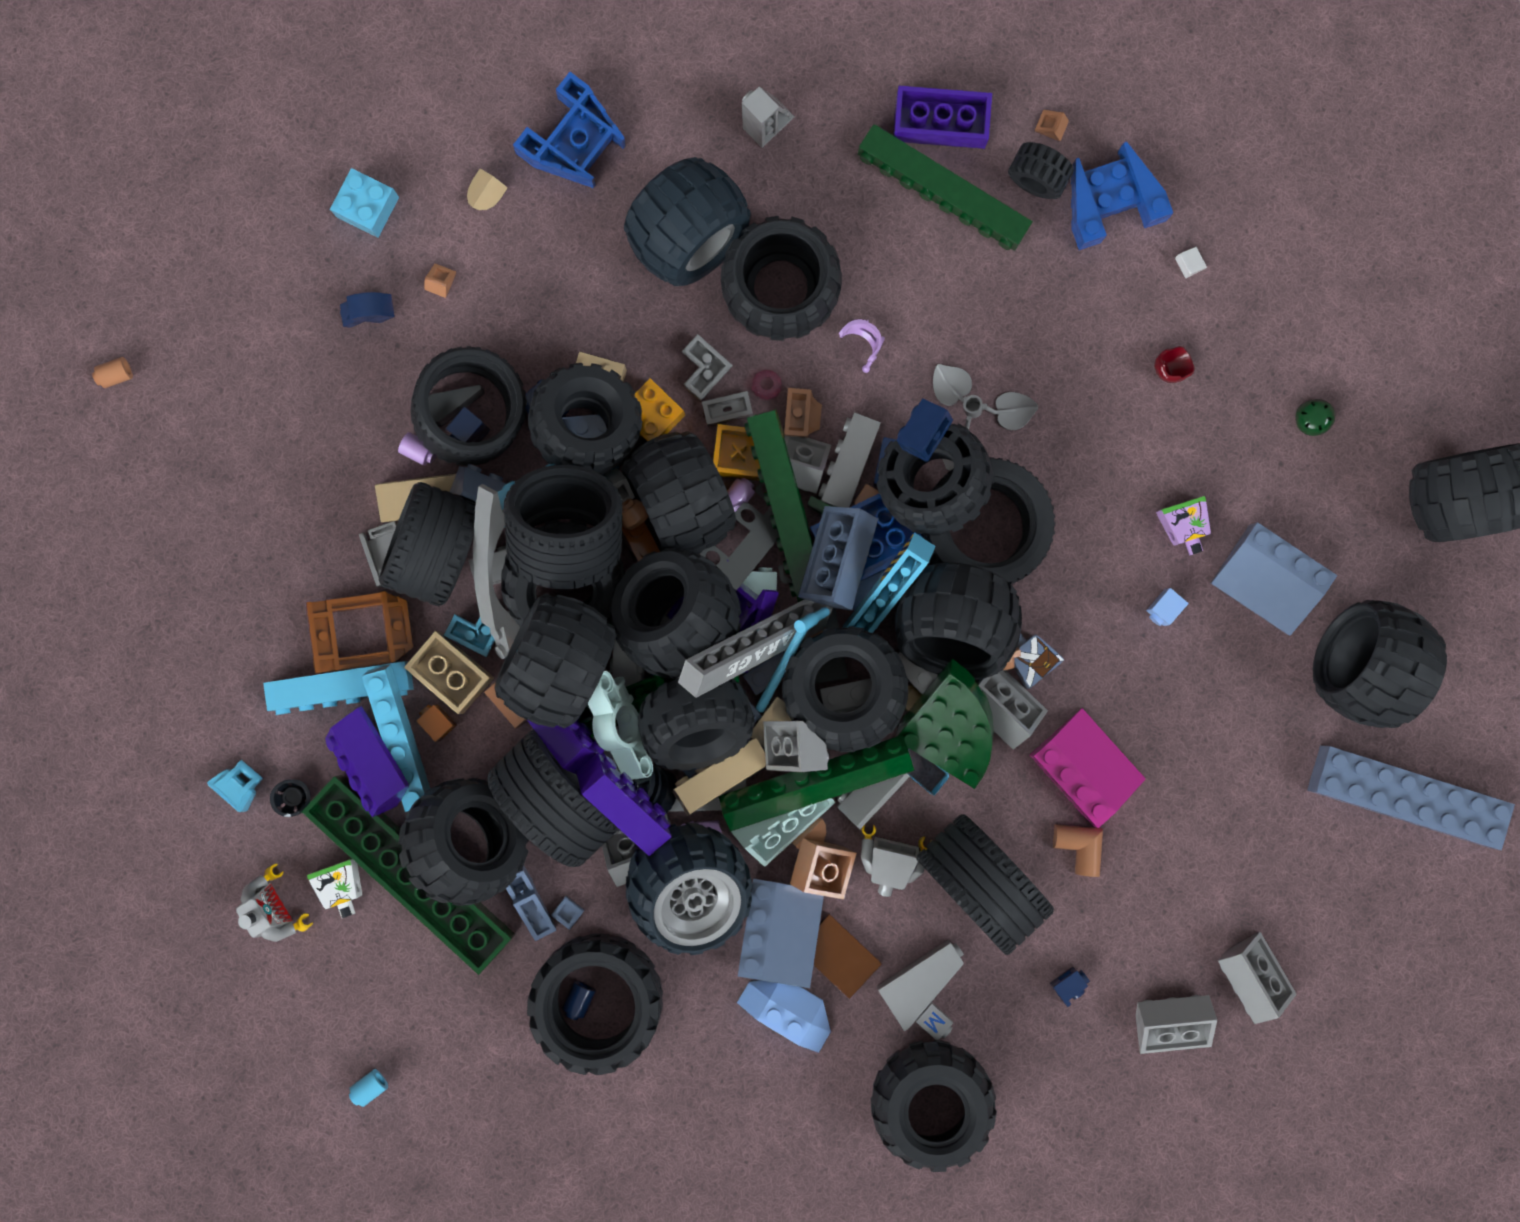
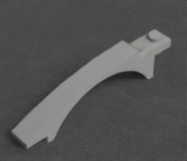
[473,484,520,659]

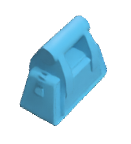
[207,760,263,812]

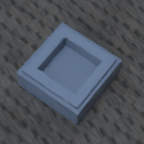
[551,896,585,930]

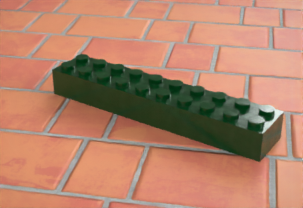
[302,775,516,975]

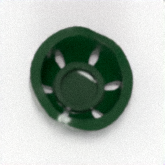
[1295,399,1336,436]

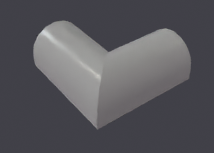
[682,334,733,401]

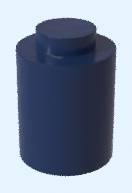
[562,981,596,1020]

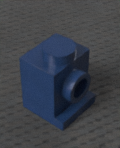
[1050,967,1090,1007]

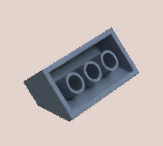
[798,506,878,610]

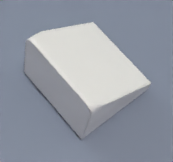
[1175,247,1207,278]

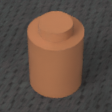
[92,357,133,388]

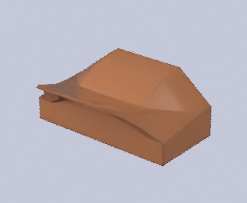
[784,388,822,438]

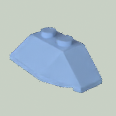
[737,980,831,1053]

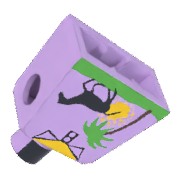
[1156,496,1211,556]

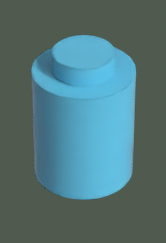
[349,1069,388,1107]

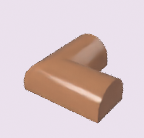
[1053,824,1103,877]

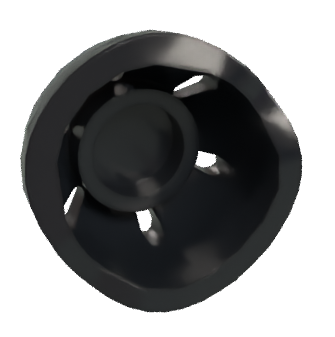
[270,779,311,817]

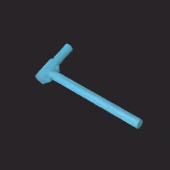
[756,607,830,712]

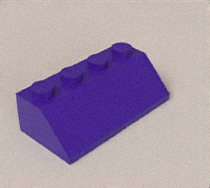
[325,706,410,817]

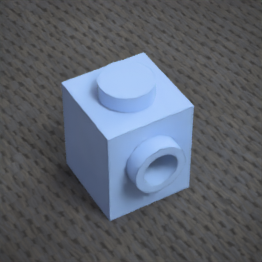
[1146,588,1189,626]

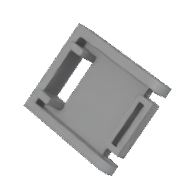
[359,521,397,587]

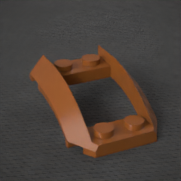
[306,591,413,673]

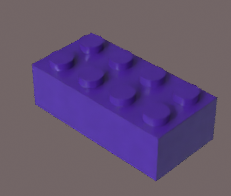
[893,86,992,149]
[527,716,606,775]
[576,752,671,856]

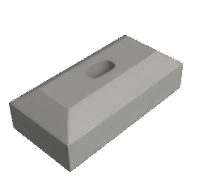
[702,391,753,426]

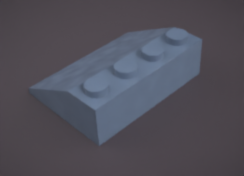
[1211,522,1337,636]
[738,879,824,988]

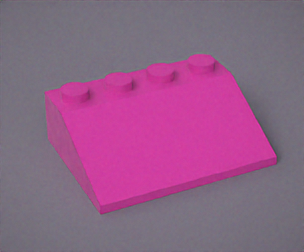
[1030,708,1145,828]

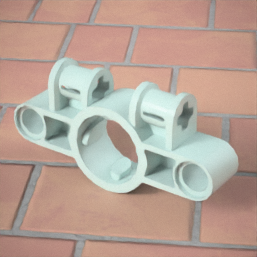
[588,671,653,780]

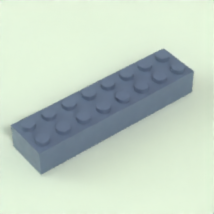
[1307,745,1515,851]

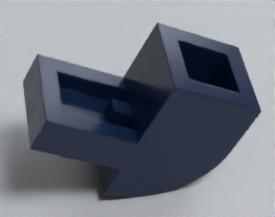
[340,292,395,328]

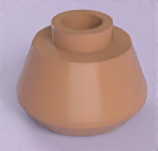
[622,498,649,530]

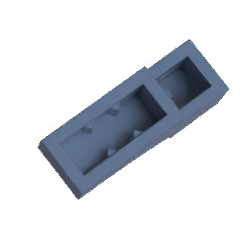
[506,866,556,941]

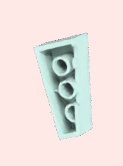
[731,798,835,867]

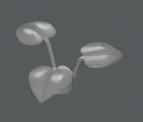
[933,364,1038,471]

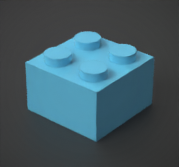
[330,168,399,238]

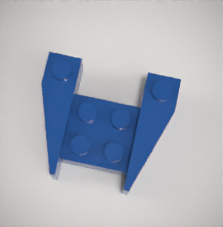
[513,72,625,188]
[1071,142,1173,250]

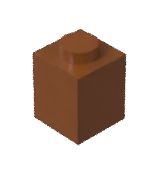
[417,704,457,742]

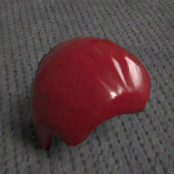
[1154,346,1195,383]

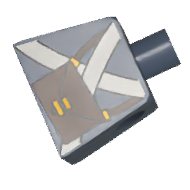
[1014,633,1064,689]

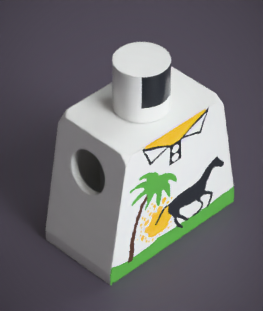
[307,859,362,918]

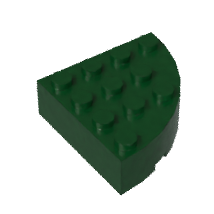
[896,659,994,789]

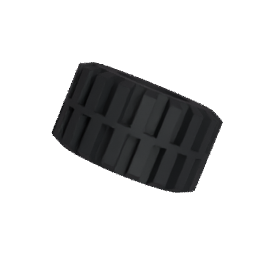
[1008,142,1074,199]

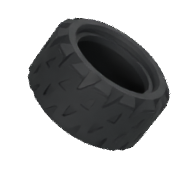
[527,933,663,1075]

